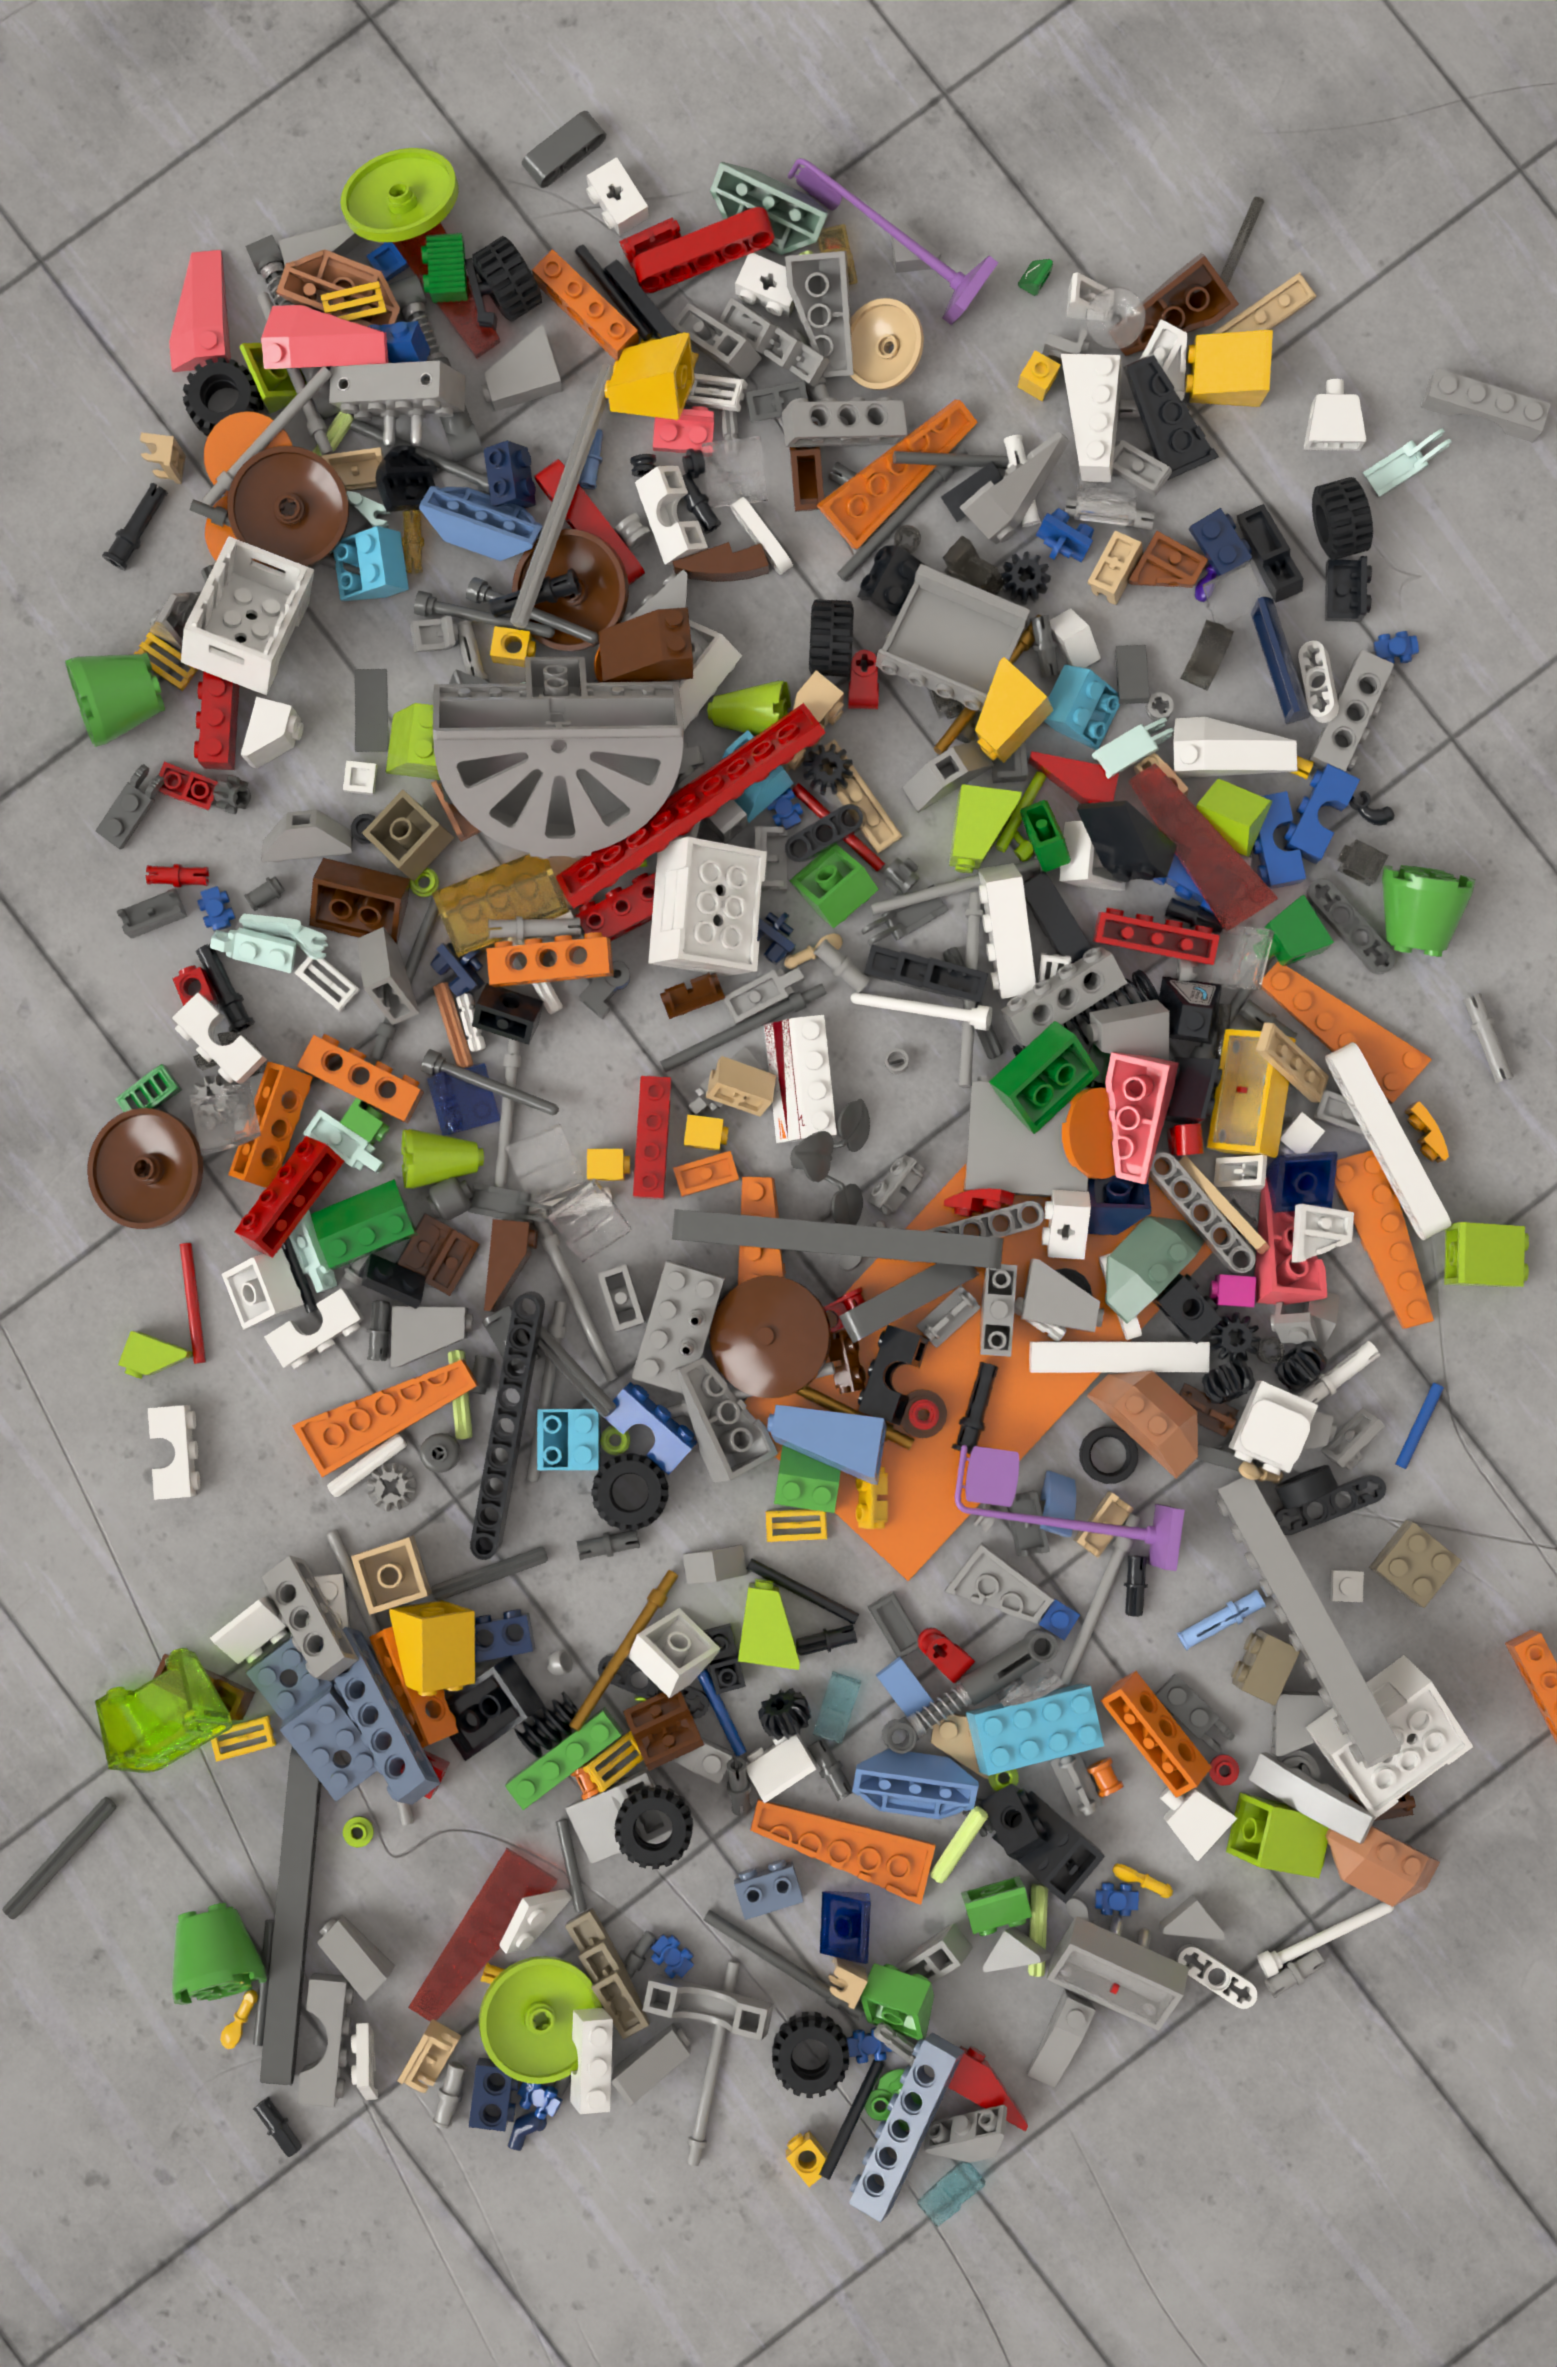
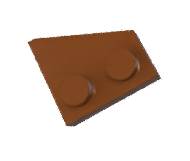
[1128,531,1208,588]

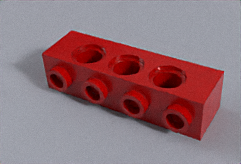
[633,1076,672,1200]

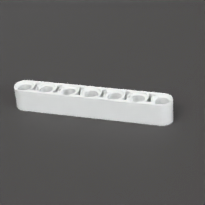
[1325,1042,1451,1240]

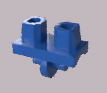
[1036,508,1094,562]

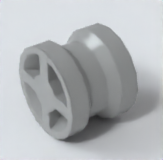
[614,513,652,551]

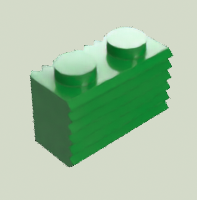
[421,233,468,303]
[1020,800,1071,872]

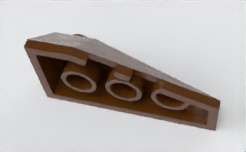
[1108,253,1239,356]

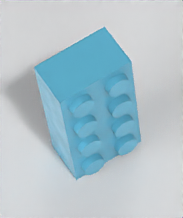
[966,1683,1104,1776]

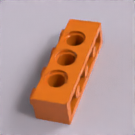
[532,249,639,360]
[486,932,614,987]
[297,1034,424,1124]
[228,1061,313,1188]
[369,1626,458,1748]
[1505,1630,1557,1743]
[1100,1671,1212,1798]

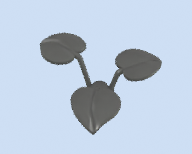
[790,1099,870,1225]

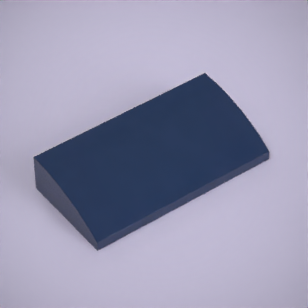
[1250,596,1310,725]

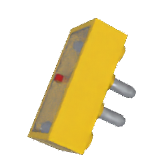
[1207,1029,1296,1158]

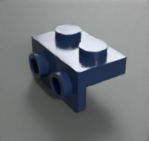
[484,440,536,508]
[1189,508,1252,579]

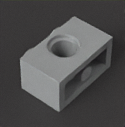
[597,1265,646,1332]

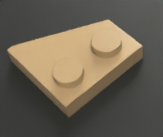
[931,1714,988,1779]

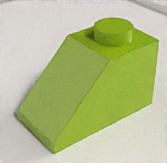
[118,1331,193,1379]

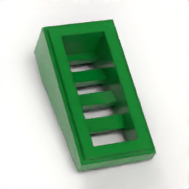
[115,1064,182,1112]

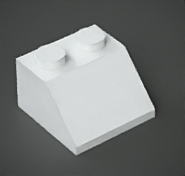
[241,697,304,768]
[1059,821,1126,891]
[222,1248,304,1330]
[210,1596,288,1664]
[628,1608,721,1698]
[746,1733,816,1803]

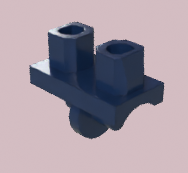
[757,912,796,965]
[430,942,486,997]

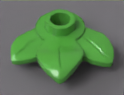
[865,2069,922,2131]

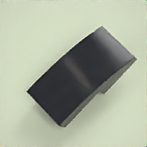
[941,461,1003,522]
[703,1623,746,1694]

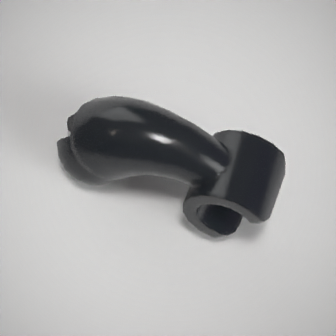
[1349,791,1395,826]

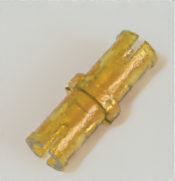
[401,510,424,574]

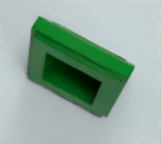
[1018,259,1053,296]

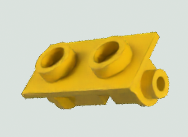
[856,1467,888,1529]

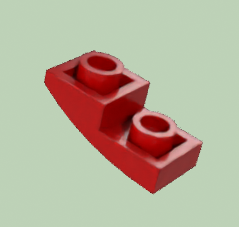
[159,761,218,811]
[943,1188,1015,1217]

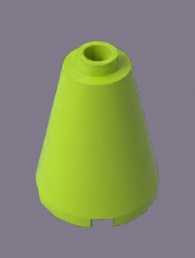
[707,680,792,736]
[401,1129,484,1189]

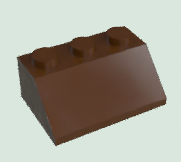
[309,858,410,944]

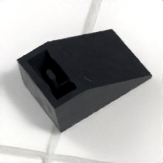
[1165,1057,1222,1125]
[992,1790,1105,1904]

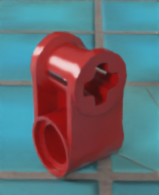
[848,650,879,709]
[1167,1123,1204,1156]
[824,1287,865,1333]
[917,1627,975,1684]

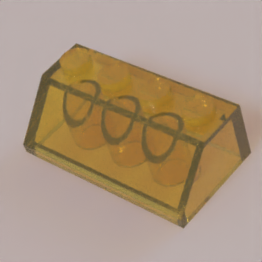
[432,853,569,957]

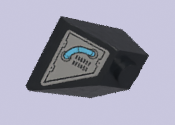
[1159,976,1222,1044]

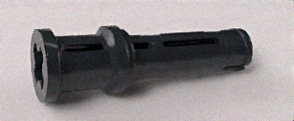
[102,483,168,571]
[489,568,582,618]
[195,943,255,1034]
[951,1362,999,1454]

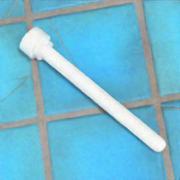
[850,992,992,1031]
[1257,1902,1394,1978]

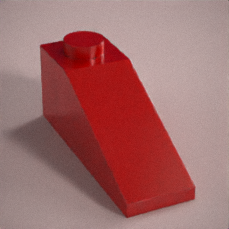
[1028,751,1119,804]
[948,2046,1028,2131]

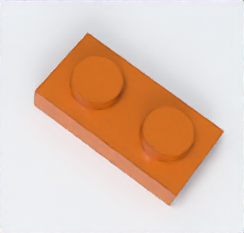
[673,1151,739,1197]

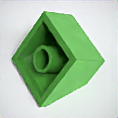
[789,844,879,928]
[774,1445,841,1513]
[961,1876,1032,1936]
[860,1963,934,2040]

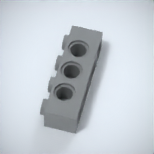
[782,397,907,447]
[1309,649,1395,772]
[1000,946,1127,1047]
[262,1556,359,1681]

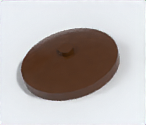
[227,446,349,568]
[512,529,629,651]
[87,1108,203,1229]
[710,1276,831,1398]

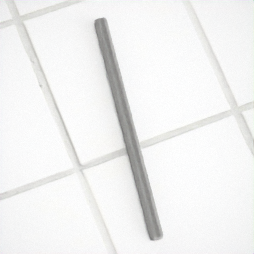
[510,363,614,628]

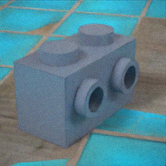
[734,1859,804,1920]

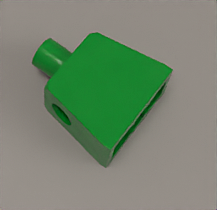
[1255,895,1334,966]

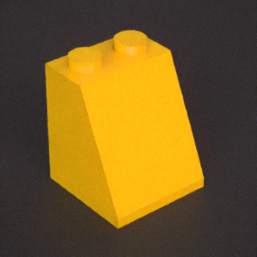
[1185,330,1273,407]
[604,332,695,420]
[975,657,1054,763]
[389,1600,475,1696]

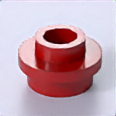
[909,1399,939,1430]
[1209,1754,1239,1786]

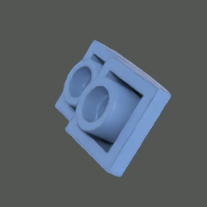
[1040,1471,1076,1537]
[876,1656,935,1717]

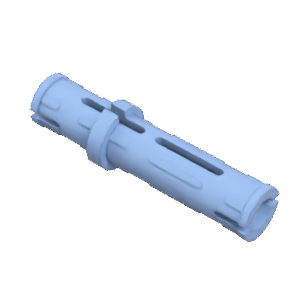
[1177,1590,1266,1651]

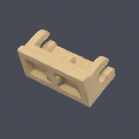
[140,432,186,484]
[321,447,384,491]
[1087,531,1143,605]
[706,1056,776,1117]
[1073,1491,1134,1558]
[828,1954,868,2009]
[397,2019,461,2093]

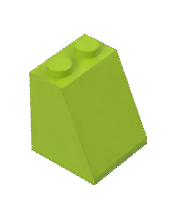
[386,703,440,780]
[949,784,1021,873]
[1444,1222,1529,1288]
[738,1579,800,1670]
[1226,1792,1329,1879]

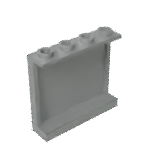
[875,564,1030,711]
[963,1076,1088,1197]

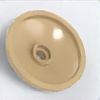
[850,298,924,390]

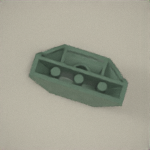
[710,162,829,255]
[1105,1216,1205,1324]

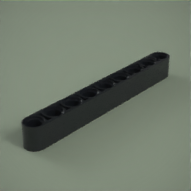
[470,1291,545,1560]

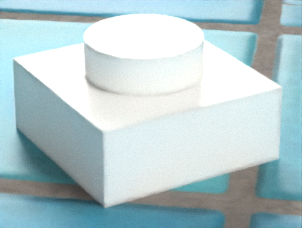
[343,760,378,795]
[1330,1570,1364,1602]

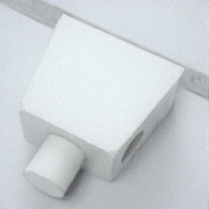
[1304,379,1366,451]
[1159,1787,1237,1861]

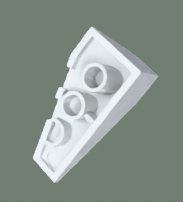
[1174,717,1297,778]

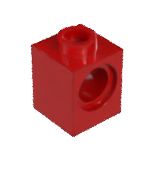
[172,965,218,1006]

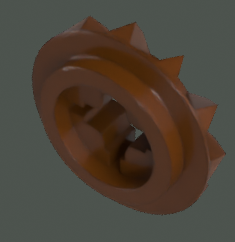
[901,1389,947,1438]

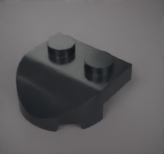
[375,445,437,512]

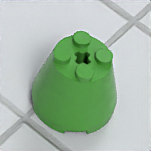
[65,653,165,747]
[1382,865,1475,957]
[172,1903,267,2005]

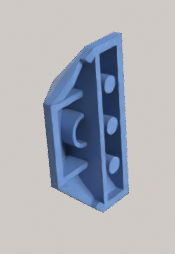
[419,486,542,561]
[852,1749,979,1819]

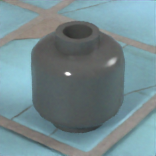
[426,1177,474,1220]
[420,1433,461,1473]

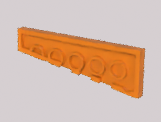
[817,399,978,550]
[1257,961,1432,1104]
[1324,1150,1434,1329]
[738,1177,786,1285]
[292,1359,479,1477]
[750,1799,936,1905]

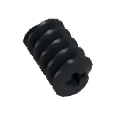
[514,1691,578,1758]

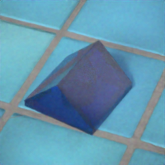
[1266,1151,1338,1213]
[820,1891,871,1964]

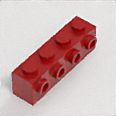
[194,671,240,770]
[575,872,656,942]
[1092,908,1220,965]
[234,1136,345,1258]

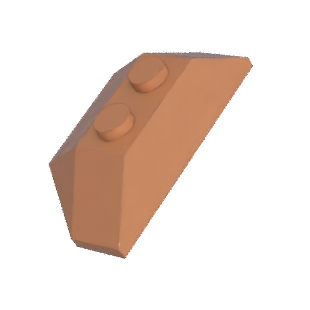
[276,249,400,326]
[1087,1371,1198,1479]
[1325,1825,1440,1907]

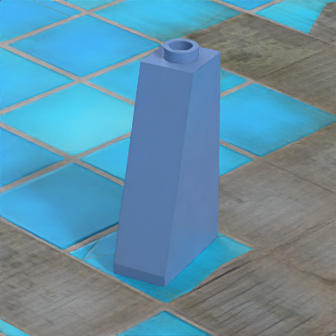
[767,1405,887,1485]

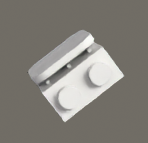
[1228,1381,1318,1476]

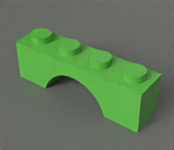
[505,1707,623,1810]

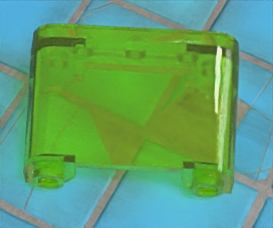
[95,1648,233,1773]

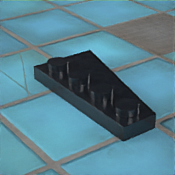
[1123,355,1219,480]

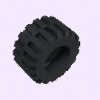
[472,236,542,322]
[183,357,263,437]
[1312,477,1373,560]
[809,599,854,677]
[591,1453,669,1531]
[614,1785,693,1869]
[772,2012,849,2098]

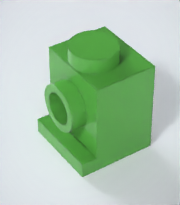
[340,1098,390,1145]

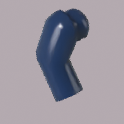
[507,2111,547,2151]

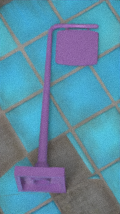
[788,158,998,325]
[955,1445,1185,1571]

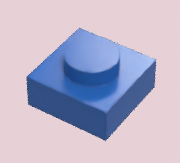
[366,242,409,282]
[1038,1598,1080,1641]

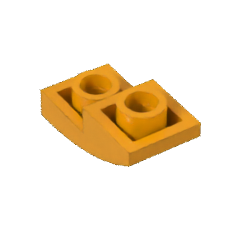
[1404,1101,1449,1163]

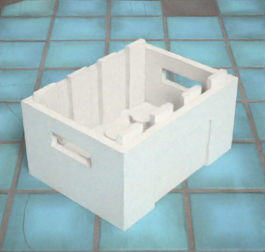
[181,536,314,695]
[648,837,767,976]
[1305,1655,1473,1820]

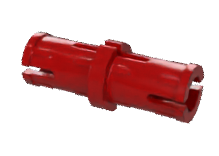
[146,864,209,888]

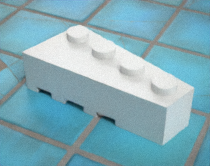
[1061,354,1122,482]
[978,863,1036,999]

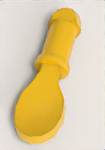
[1112,1863,1173,1898]
[220,1990,258,2049]

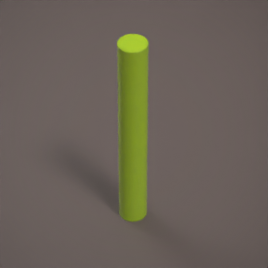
[995,771,1047,853]

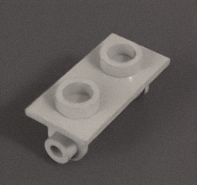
[868,1154,925,1216]
[916,1285,981,1348]
[1050,1753,1103,1817]

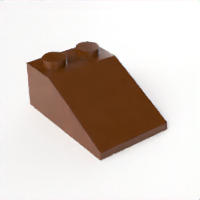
[598,607,693,682]
[484,1219,539,1312]

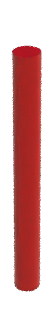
[792,783,885,872]
[179,1243,206,1364]

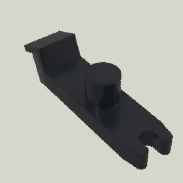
[465,258,498,331]

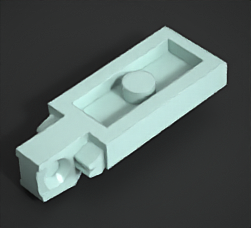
[210,927,297,973]
[303,1109,385,1173]
[289,1210,337,1293]

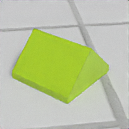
[239,342,307,414]
[1195,778,1273,857]

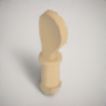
[784,933,843,969]
[1238,1462,1283,1484]

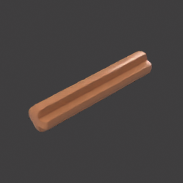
[433,982,473,1069]

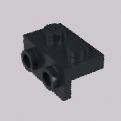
[857,545,925,616]
[1325,556,1372,622]
[359,1253,426,1309]

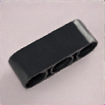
[785,804,867,862]

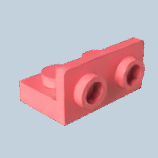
[653,406,715,455]

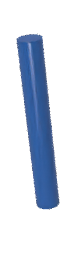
[1395,1383,1444,1469]
[697,1669,747,1757]

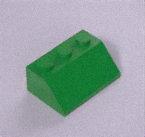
[989,1021,1100,1134]
[310,1179,418,1270]

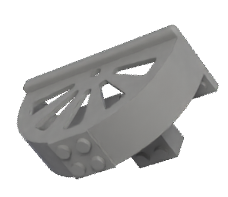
[433,657,684,859]

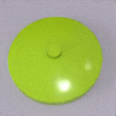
[340,148,459,242]
[479,1956,602,2084]

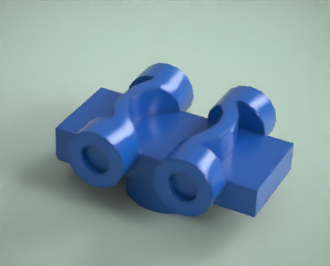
[1373,631,1419,664]
[767,787,804,830]
[197,886,236,932]
[1095,1882,1139,1916]
[651,1934,694,1979]
[847,2027,892,2064]
[517,2082,563,2120]

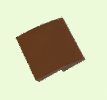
[396,1213,480,1296]
[623,1691,705,1771]

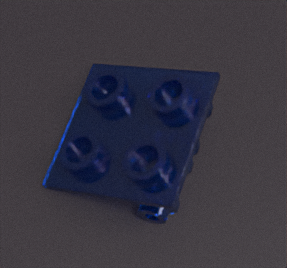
[427,1063,500,1136]

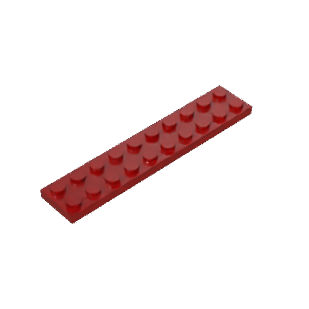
[555,703,826,909]

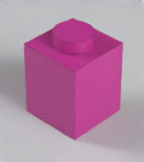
[1209,1274,1256,1308]

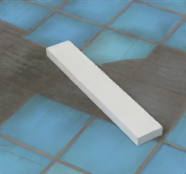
[1029,1341,1210,1373]

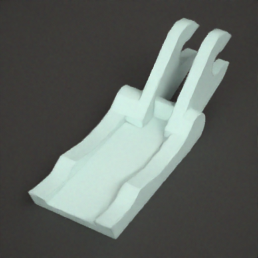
[1363,428,1452,497]
[347,491,390,528]
[1092,718,1174,779]
[239,914,328,960]

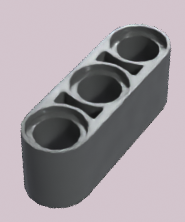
[522,111,607,188]

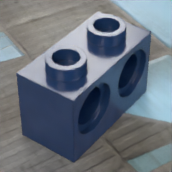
[475,1609,536,1663]
[469,2057,519,2132]

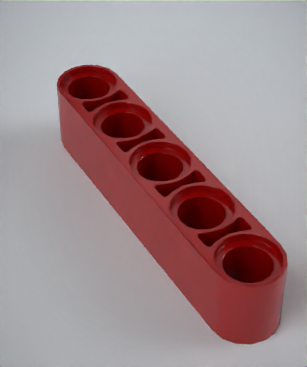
[632,207,775,293]
[534,459,645,585]

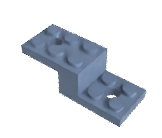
[246,1636,377,1801]

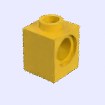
[1017,350,1061,402]
[490,626,536,667]
[684,1115,729,1151]
[587,1149,630,1181]
[785,2131,828,2187]

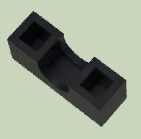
[858,1325,929,1425]

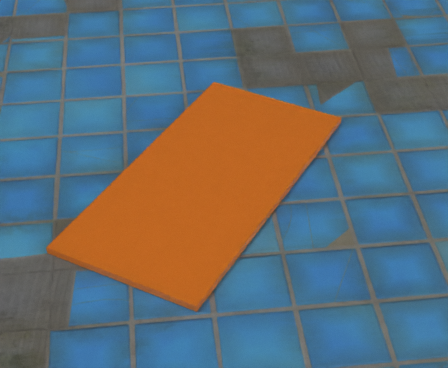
[744,1153,1235,1581]

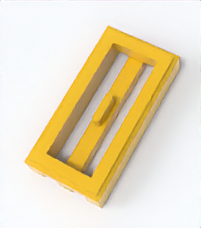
[320,281,387,321]
[134,632,198,691]
[765,1509,827,1542]
[209,1715,277,1762]
[583,1731,643,1793]

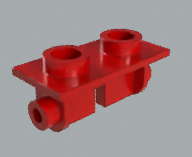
[619,217,682,269]

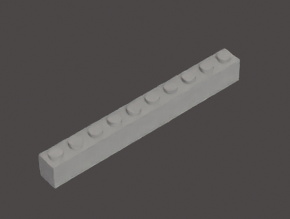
[1215,1477,1401,1769]

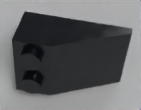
[1077,800,1177,882]
[446,1656,545,1761]

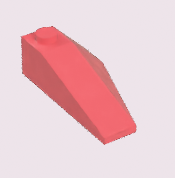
[169,250,231,372]
[261,305,389,369]
[1105,1052,1179,1184]
[1254,1178,1327,1305]

